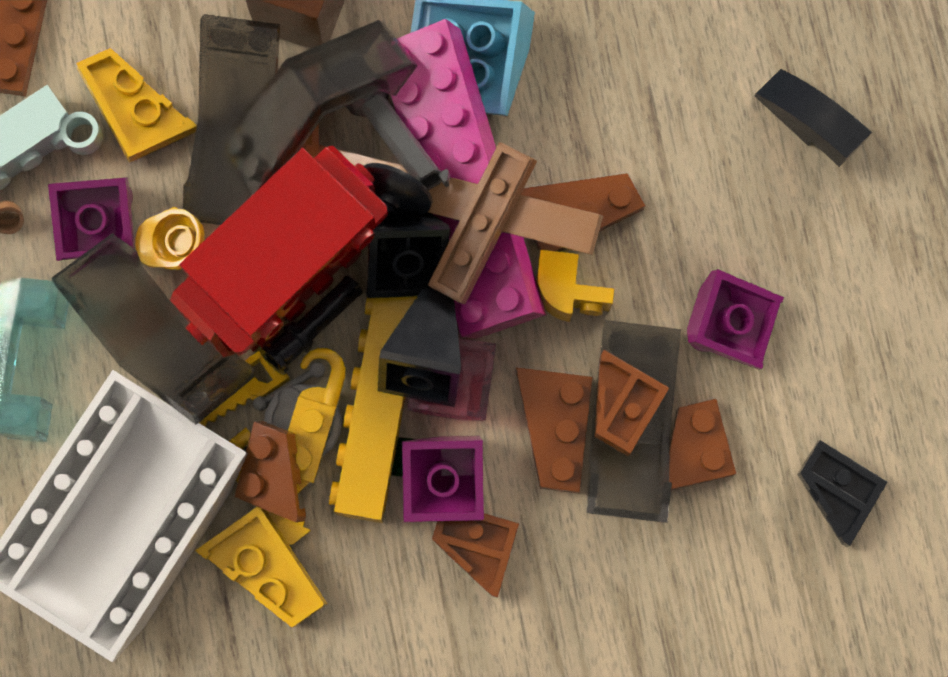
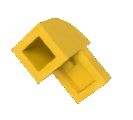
[536,250,614,322]

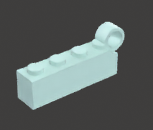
[0,85,103,190]

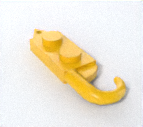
[288,348,346,494]

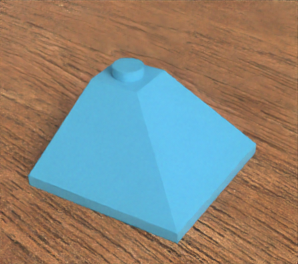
[410,0,535,116]

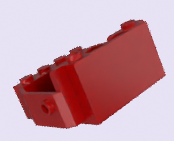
[170,146,388,358]

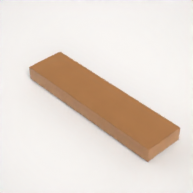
[428,142,537,304]

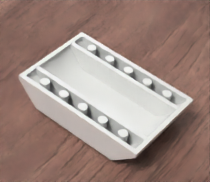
[0,370,248,662]

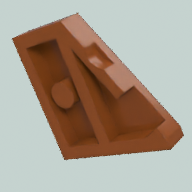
[595,350,669,457]
[660,399,736,492]

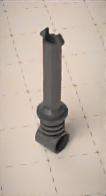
[317,38,450,191]

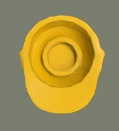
[135,207,205,270]

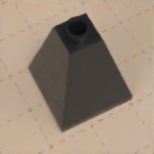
[366,212,450,298]
[378,287,461,407]

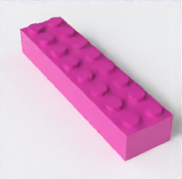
[377,19,546,339]

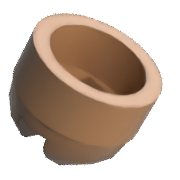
[0,200,24,234]

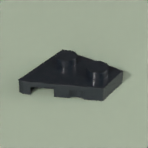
[797,440,888,547]

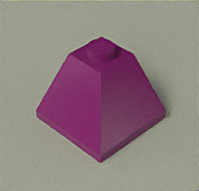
[402,435,484,522]

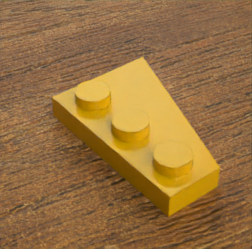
[76,48,197,163]
[195,507,328,627]

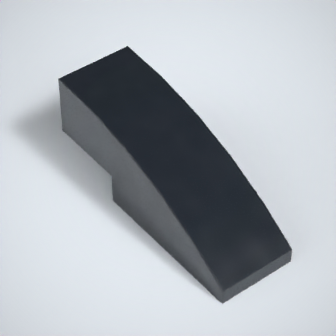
[754,69,872,167]

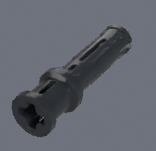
[260,276,363,375]

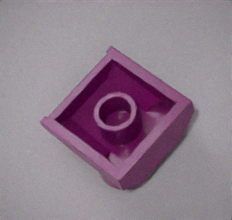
[48,177,135,261]
[687,269,784,370]

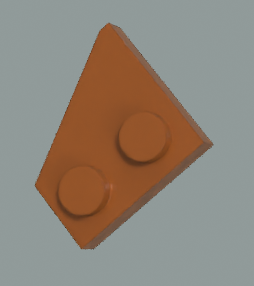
[234,421,306,523]
[432,513,519,598]

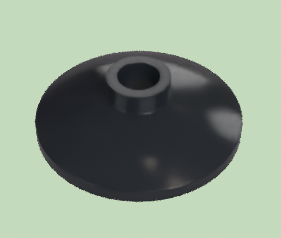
[364,163,433,215]

